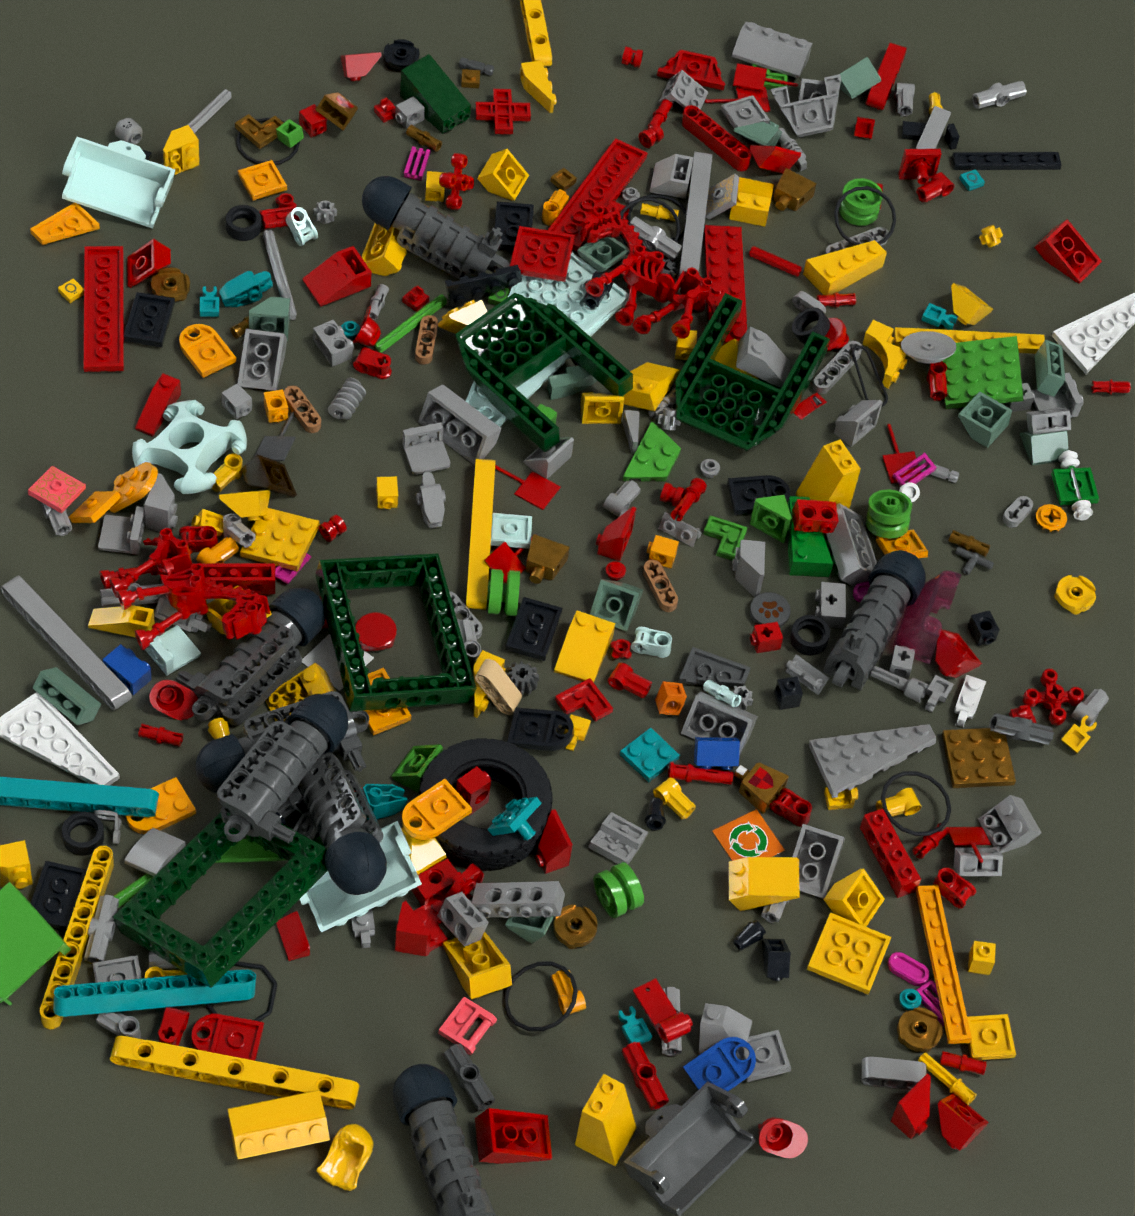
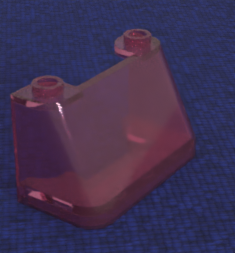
[893,571,961,664]

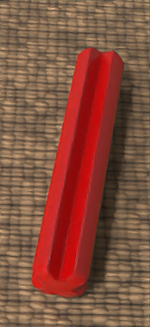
[749,246,802,277]

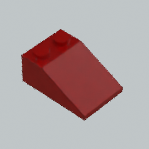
[1034,219,1102,284]
[475,1108,552,1164]

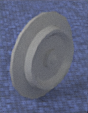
[901,331,956,363]

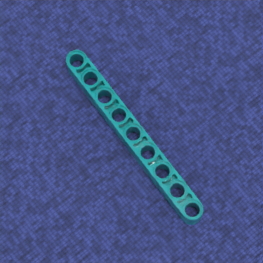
[0,777,159,817]
[53,969,256,1017]

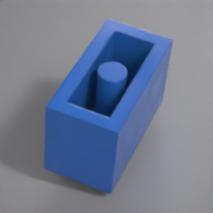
[103,644,152,695]
[694,737,740,770]

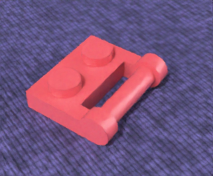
[438,997,497,1055]

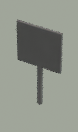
[254,412,296,461]

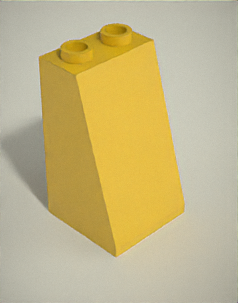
[795,439,861,509]
[575,1074,637,1166]

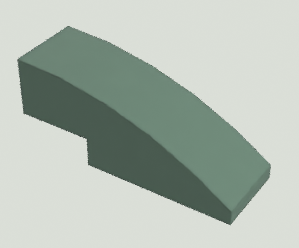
[547,365,597,400]

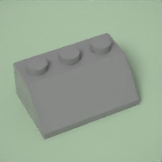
[681,692,758,757]

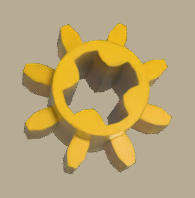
[979,225,1003,248]

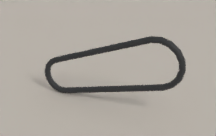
[852,346,888,407]

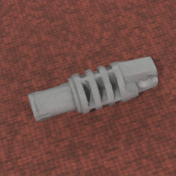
[778,128,807,171]

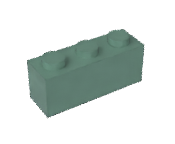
[1034,339,1065,397]
[33,667,101,725]

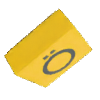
[58,278,84,303]

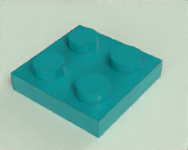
[620,728,680,783]

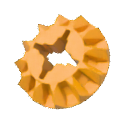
[1035,504,1067,532]

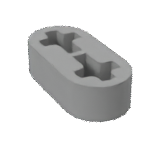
[792,291,826,314]
[1002,496,1033,528]

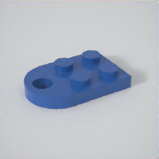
[683,1037,756,1091]

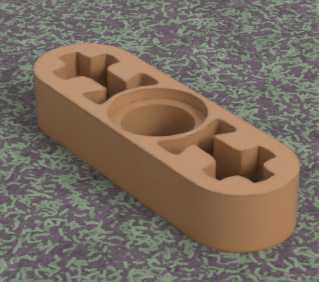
[415,315,438,365]
[284,386,321,433]
[643,560,678,612]

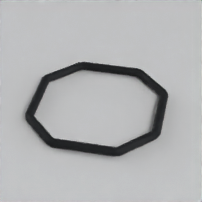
[205,961,277,1021]

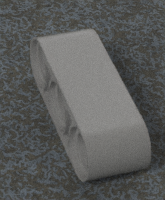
[861,1057,926,1090]

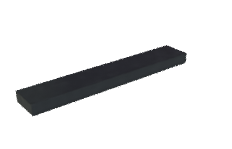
[952,152,1062,170]

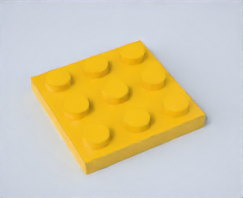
[240,508,320,571]
[807,912,891,995]

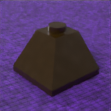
[241,454,297,497]

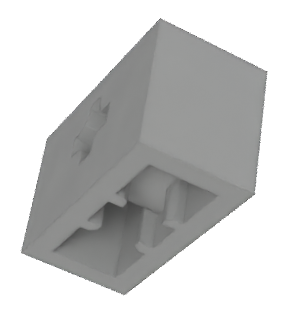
[815,582,846,629]

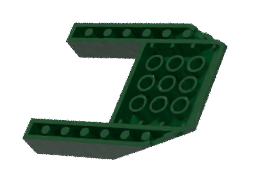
[456,293,633,453]
[675,293,830,451]

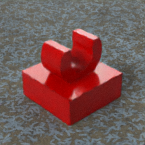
[374,97,396,123]
[854,117,875,139]
[402,285,429,312]
[1009,705,1037,724]

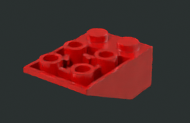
[302,246,372,307]

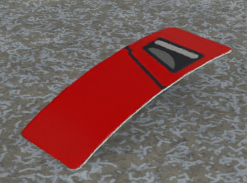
[794,393,827,420]

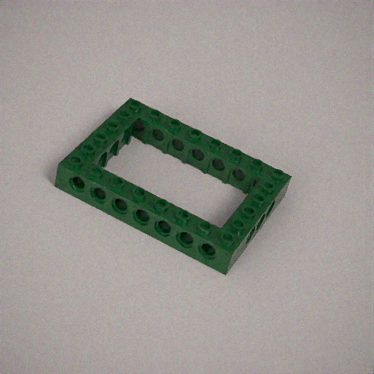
[315,553,476,711]
[113,812,328,988]

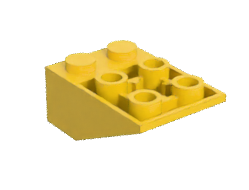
[265,663,337,721]

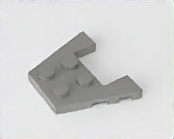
[771,74,841,138]

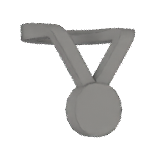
[93,810,122,844]

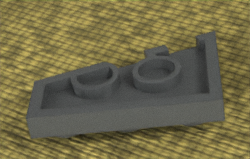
[678,647,751,687]

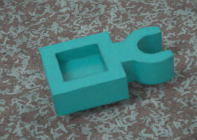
[200,286,219,317]
[921,303,958,330]
[618,1006,652,1044]

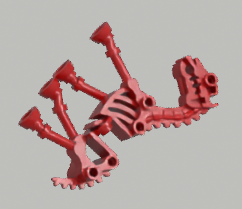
[580,205,718,339]
[99,528,270,650]

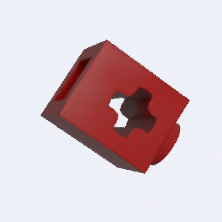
[299,104,327,138]
[750,622,783,653]

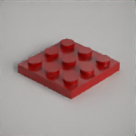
[510,226,575,282]

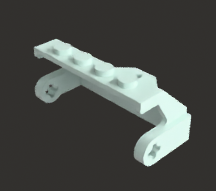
[62,137,175,229]
[300,821,422,932]

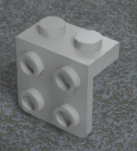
[1033,373,1084,418]
[402,422,451,475]

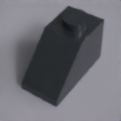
[762,939,791,981]

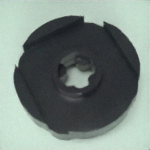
[383,39,420,70]

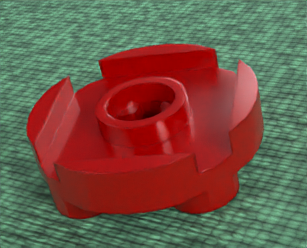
[446,864,484,899]

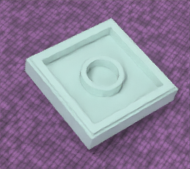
[490,513,532,549]

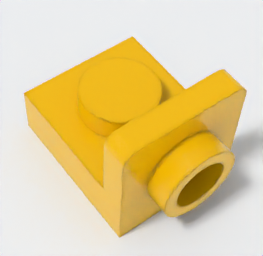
[191,509,224,536]
[824,787,858,810]

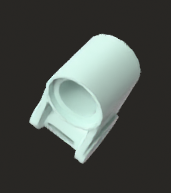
[286,207,318,246]
[631,626,672,658]

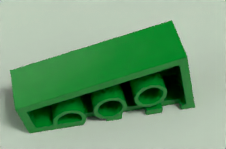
[788,496,833,577]

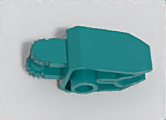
[219,271,273,308]
[355,784,408,820]

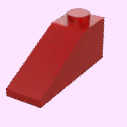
[135,373,181,437]

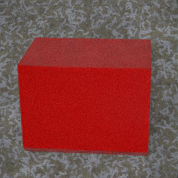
[750,145,801,173]
[395,901,431,956]

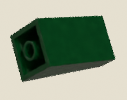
[400,54,471,134]

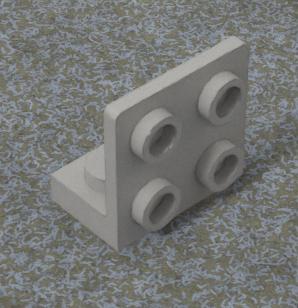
[658,70,708,110]
[98,506,145,555]

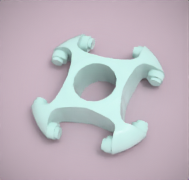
[132,400,247,494]

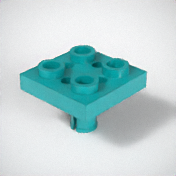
[487,797,542,841]

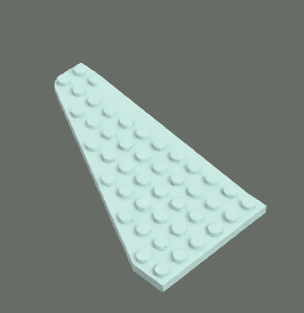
[466,253,629,427]

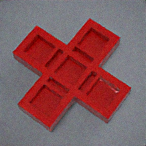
[475,89,531,134]

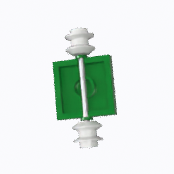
[1051,450,1099,520]

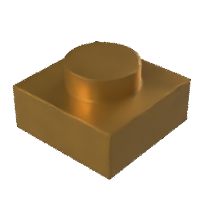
[461,69,480,89]
[550,168,577,191]

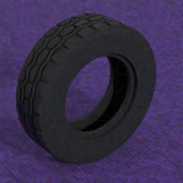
[419,738,553,870]

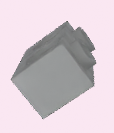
[313,320,354,367]
[1026,407,1071,434]
[954,847,1003,876]
[438,892,489,947]

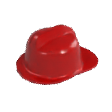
[353,305,381,346]
[149,680,198,720]
[758,1117,808,1159]

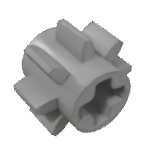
[314,200,337,224]
[658,408,681,430]
[733,686,753,711]

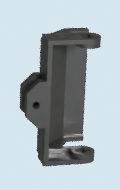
[624,1081,756,1216]

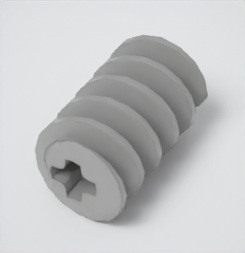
[328,377,366,420]

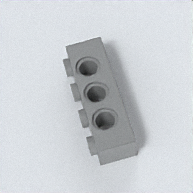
[471,881,565,918]

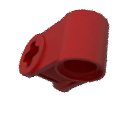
[353,347,392,379]
[179,526,218,552]
[770,788,812,827]
[933,868,976,909]
[158,1007,190,1046]

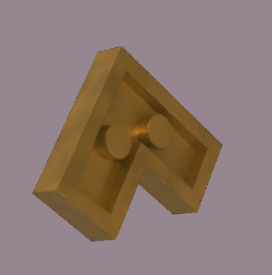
[235,114,283,149]

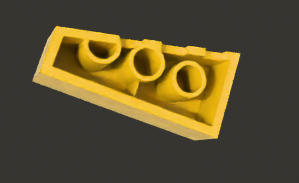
[803,240,887,295]

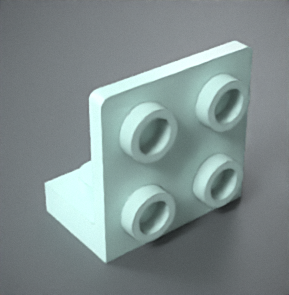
[145,625,201,676]

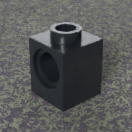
[967,610,1000,646]
[774,676,803,710]

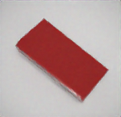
[276,911,310,961]

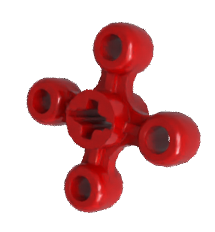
[439,153,474,210]
[1023,668,1084,726]

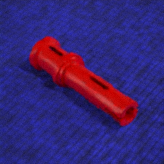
[671,478,707,521]
[668,761,733,785]

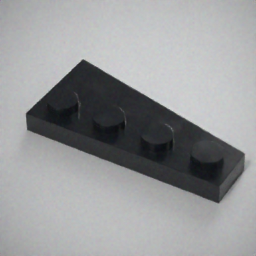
[445,265,522,309]

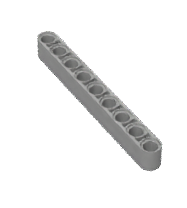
[678,151,713,278]
[0,575,132,711]

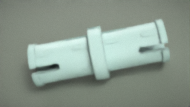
[703,680,741,707]

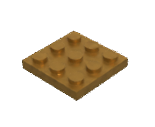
[942,728,1016,788]

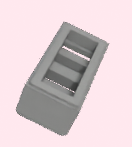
[622,410,639,454]

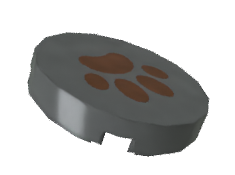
[750,592,791,628]

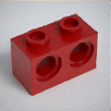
[792,499,839,533]

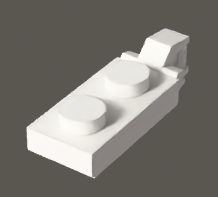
[954,675,986,728]

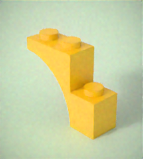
[863,320,908,389]

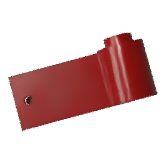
[632,978,693,1044]

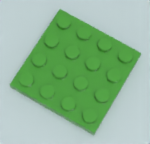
[942,336,1024,409]

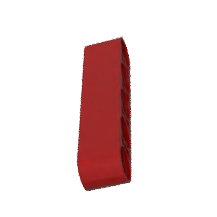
[866,42,907,110]
[682,105,752,172]

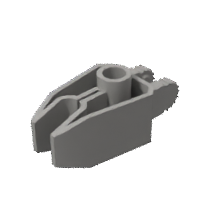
[416,472,446,528]

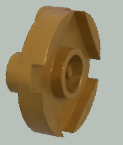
[151,267,190,302]
[553,904,597,949]
[897,1007,943,1053]

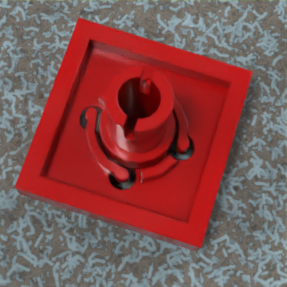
[898,149,942,185]

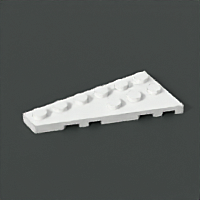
[1052,293,1135,375]
[0,692,120,786]

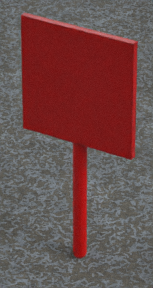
[733,63,798,91]
[705,87,770,112]
[882,424,923,484]
[495,465,561,510]
[484,534,536,583]
[948,827,990,863]

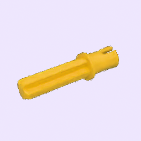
[918,1053,977,1105]

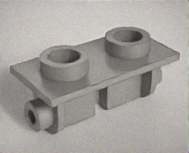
[658,512,702,547]
[785,654,829,695]

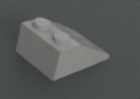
[736,326,791,388]
[238,329,287,391]
[792,824,845,899]

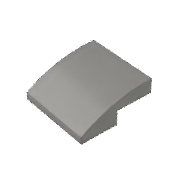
[588,812,648,864]
[124,828,186,876]

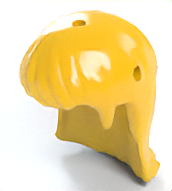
[316,1124,374,1191]

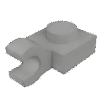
[925,675,954,713]

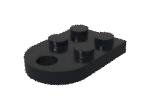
[727,475,790,515]
[507,707,574,751]

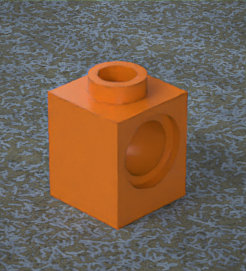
[655,681,687,716]

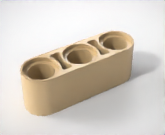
[475,659,522,715]

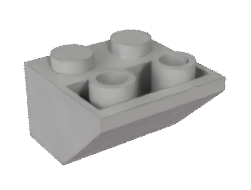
[649,154,694,199]
[978,795,1042,853]

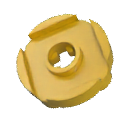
[1054,575,1096,615]

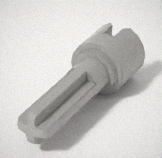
[870,666,928,703]

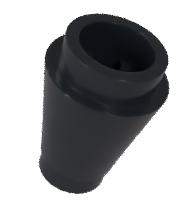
[645,798,666,830]
[733,920,766,951]

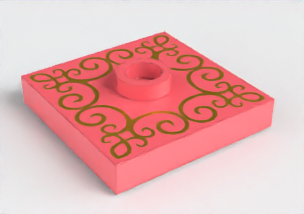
[28,466,86,513]

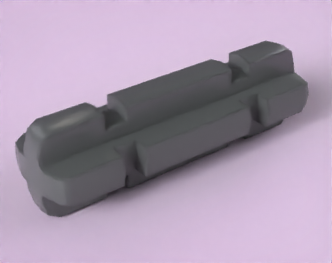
[459,57,494,76]

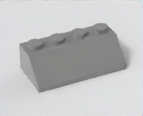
[732,22,813,79]
[418,385,502,465]
[826,503,877,586]

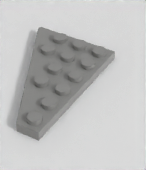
[809,724,936,798]

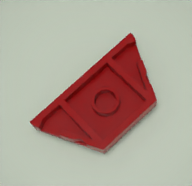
[657,50,725,91]

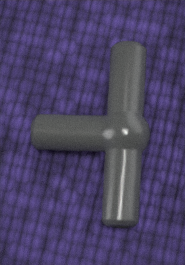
[955,547,994,575]

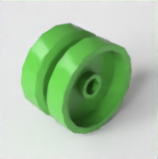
[839,178,882,226]
[866,489,912,539]
[487,569,520,616]
[593,862,644,918]

